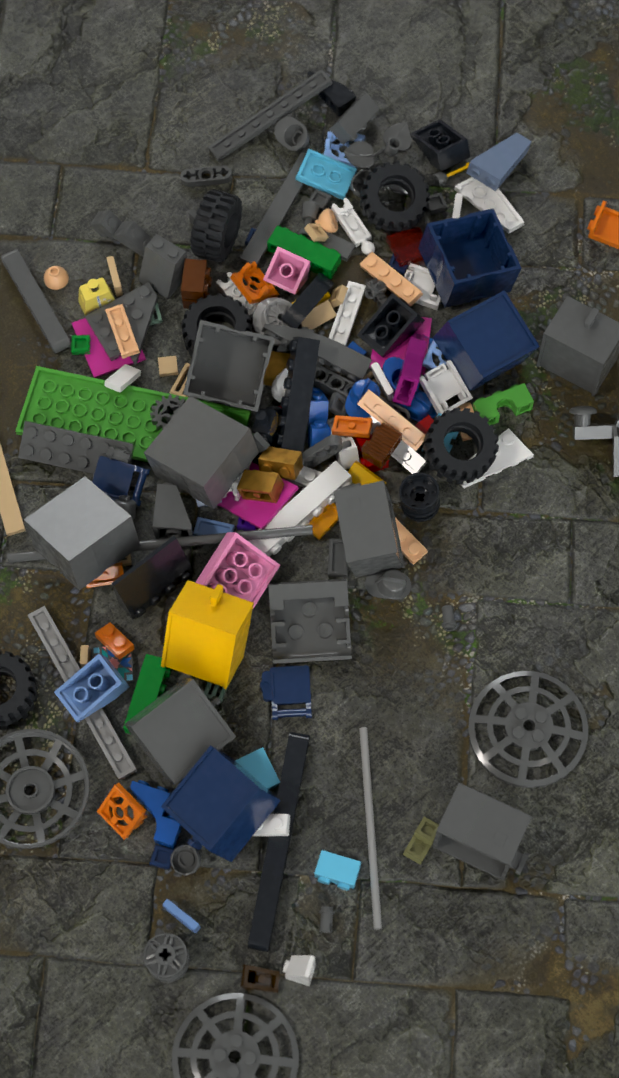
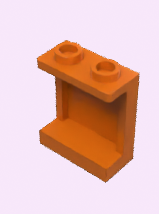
[587,200,619,249]

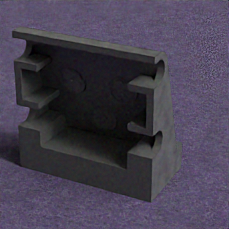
[269,579,352,664]

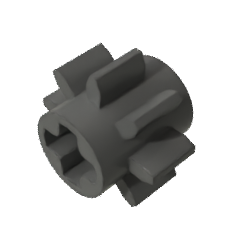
[364,278,387,302]

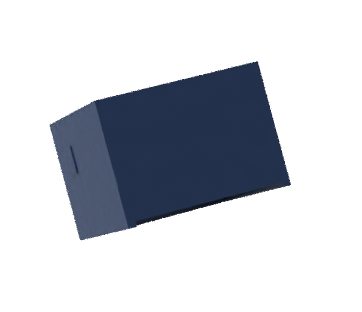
[433,290,540,392]
[161,745,280,862]

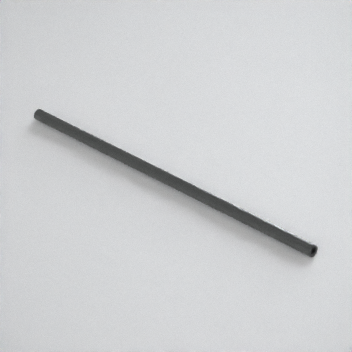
[7,525,313,563]

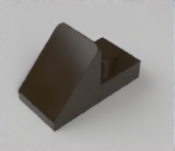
[241,964,280,993]

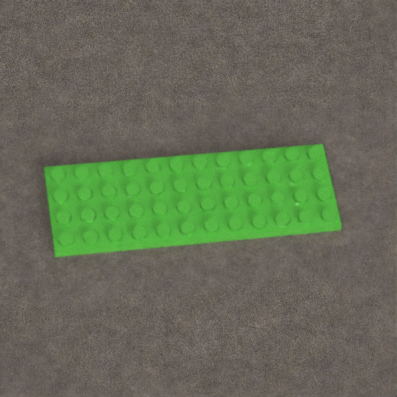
[15,366,251,462]

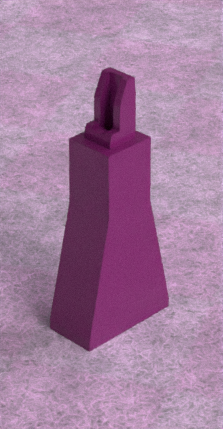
[392,332,427,406]

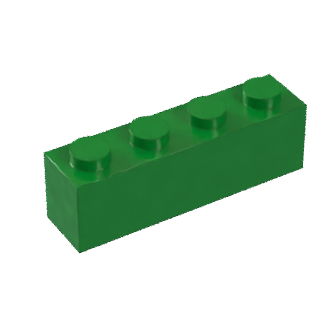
[267,225,341,280]
[123,654,172,734]

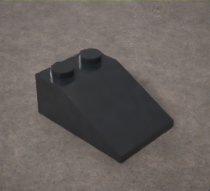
[410,119,470,172]
[357,293,425,357]

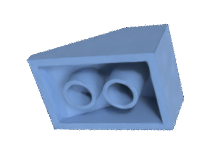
[54,653,130,722]

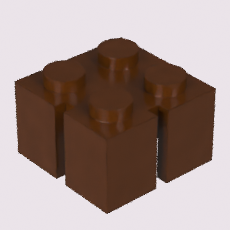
[181,259,212,309]

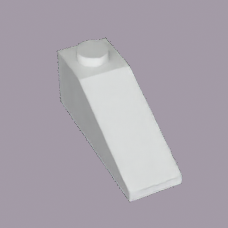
[327,418,360,469]
[283,955,316,986]

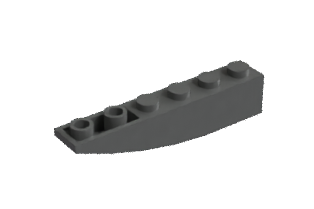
[262,324,372,383]

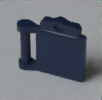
[92,456,150,506]
[260,665,312,720]

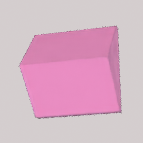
[263,247,311,295]

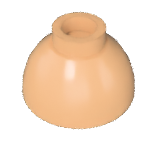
[315,208,338,233]
[44,266,69,290]

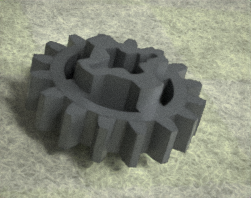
[150,394,185,430]

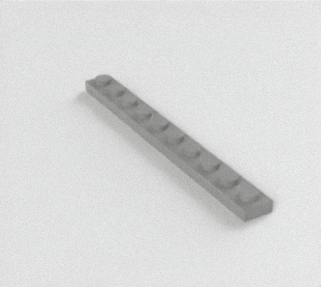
[28,606,137,781]

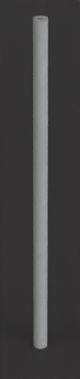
[359,727,382,929]

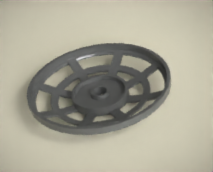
[468,671,588,788]
[0,729,90,849]
[172,993,299,1078]

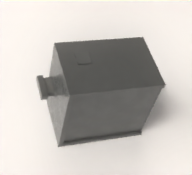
[537,296,619,396]
[334,480,405,578]
[124,678,236,785]
[433,783,532,881]

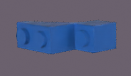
[308,388,331,447]
[130,780,182,850]

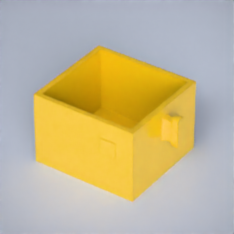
[161,580,254,689]

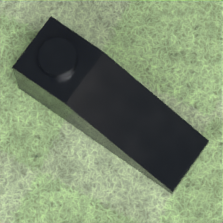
[307,71,356,118]

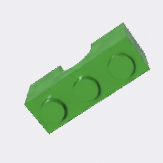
[473,383,534,425]

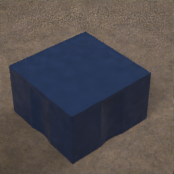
[418,208,521,308]

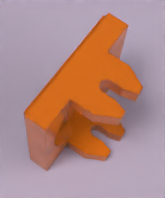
[230,261,279,304]
[97,783,148,840]

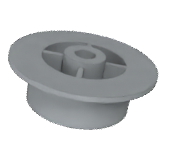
[252,297,301,346]

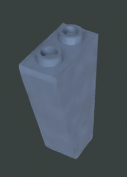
[466,133,532,191]

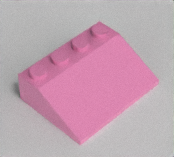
[195,532,280,609]

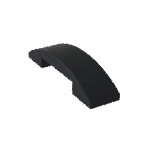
[281,272,334,328]

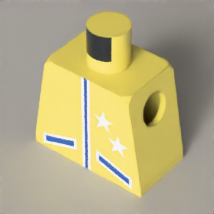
[78,278,115,316]

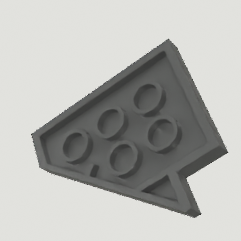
[85,282,158,365]

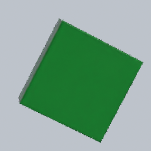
[71,335,91,355]

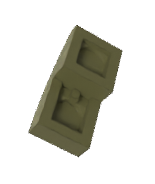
[403,817,439,865]

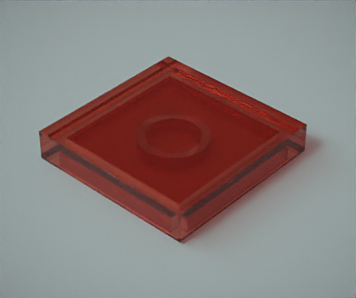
[386,227,423,267]

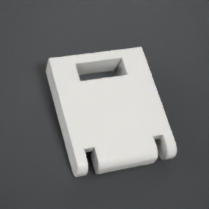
[404,263,442,310]
[419,360,473,414]

